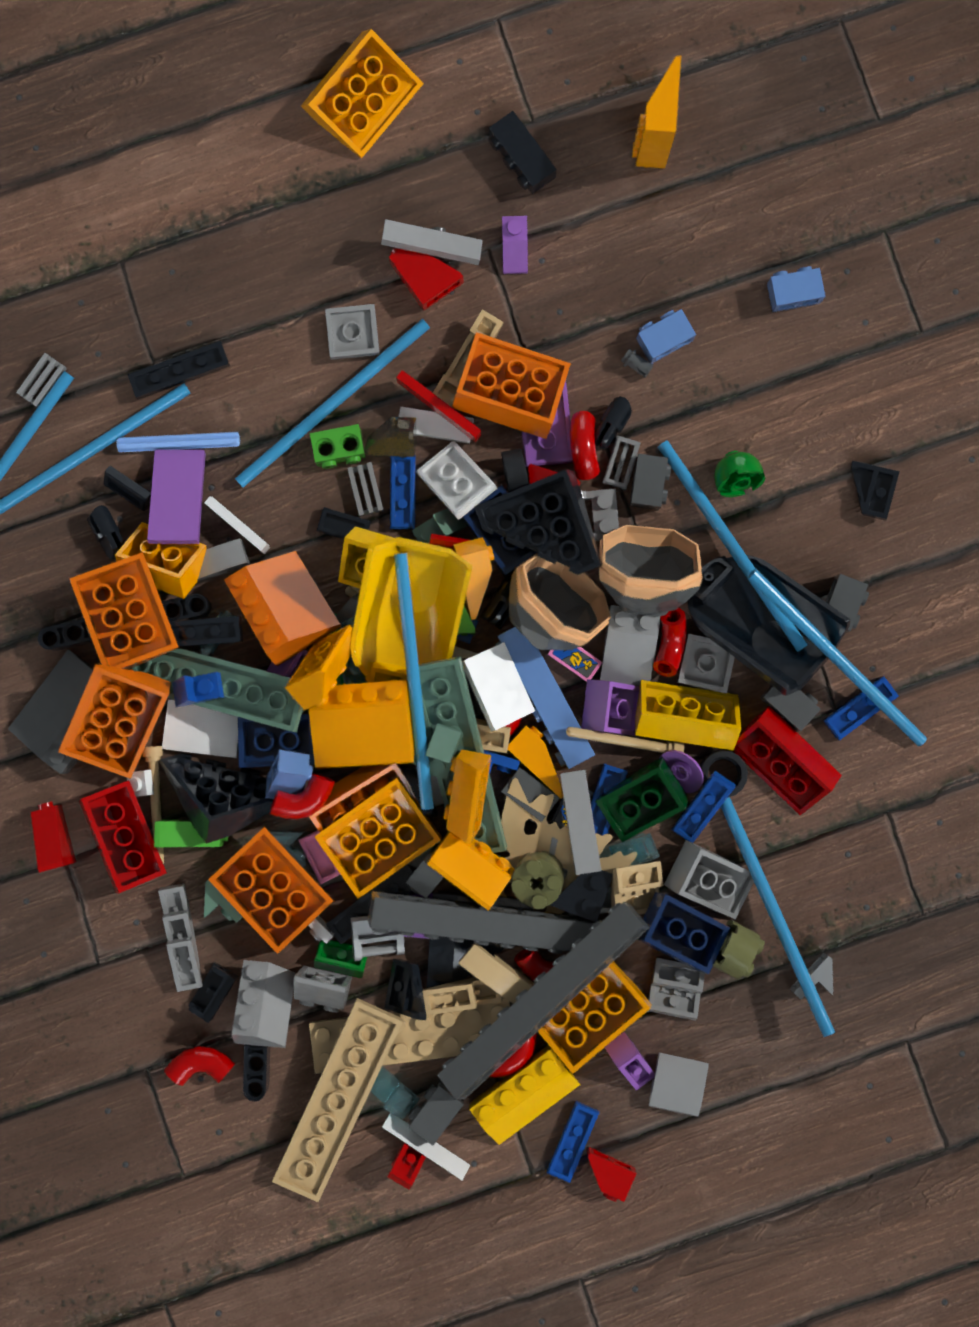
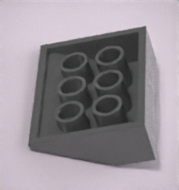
[8,649,94,774]

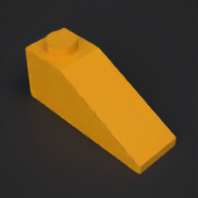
[454,537,494,620]
[508,726,563,799]

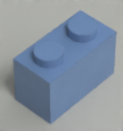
[767,266,825,312]
[636,309,696,364]
[265,750,313,799]

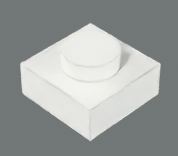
[127,770,154,797]
[308,915,334,943]

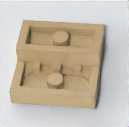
[611,861,663,914]

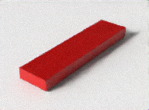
[396,370,481,443]

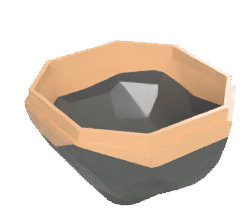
[599,525,702,616]
[509,553,611,650]

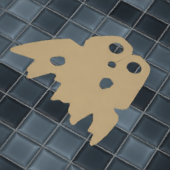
[499,778,638,914]

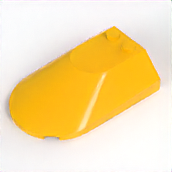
[350,537,473,683]

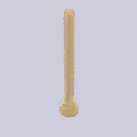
[566,727,684,753]
[142,746,164,864]

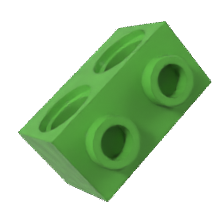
[310,424,366,469]

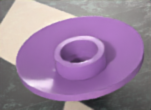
[660,750,704,793]

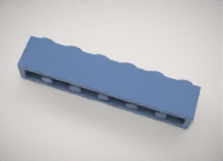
[496,627,595,769]

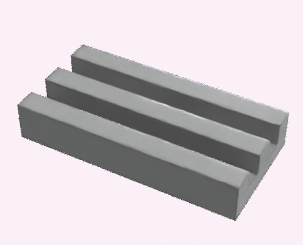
[16,353,67,407]
[602,435,641,491]
[347,462,384,517]

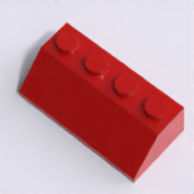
[732,706,842,816]
[79,780,167,894]

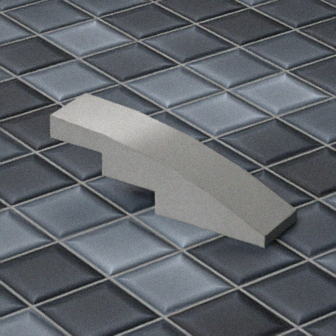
[158,883,203,992]

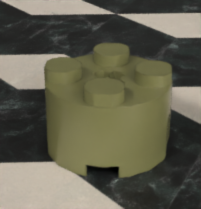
[511,851,564,909]
[713,920,765,979]

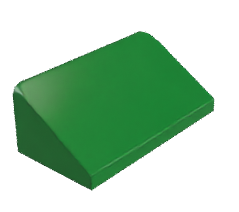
[314,940,367,978]

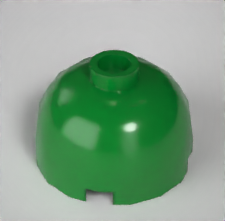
[714,451,766,497]

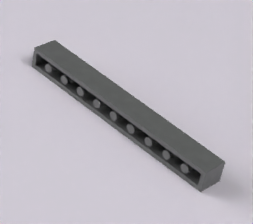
[368,891,620,957]
[438,902,650,1099]

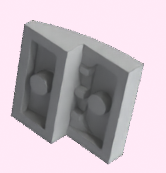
[648,958,705,1021]
[648,1053,709,1117]

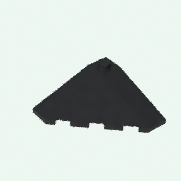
[475,469,602,575]
[160,753,273,844]
[427,891,534,988]

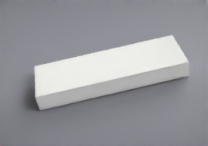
[397,407,474,444]
[204,497,270,554]

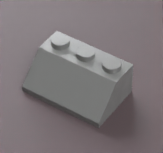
[232,960,296,1048]

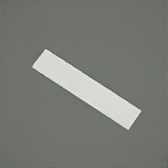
[382,1112,470,1181]

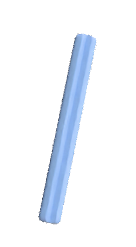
[116,432,240,452]

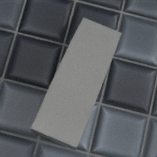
[197,538,250,582]

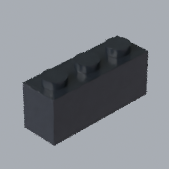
[488,111,557,195]

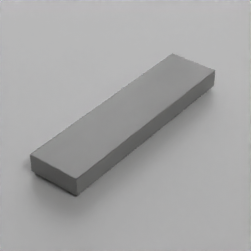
[381,219,483,265]
[559,770,601,875]

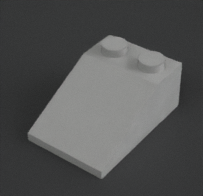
[600,605,660,686]
[664,840,754,919]
[294,966,352,1012]

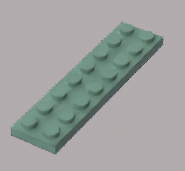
[128,648,303,732]
[419,656,507,853]

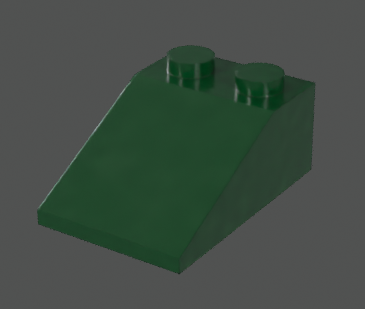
[595,757,689,842]

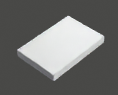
[416,440,497,520]
[462,642,535,732]
[162,699,238,758]

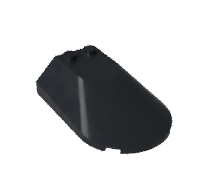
[688,555,850,696]

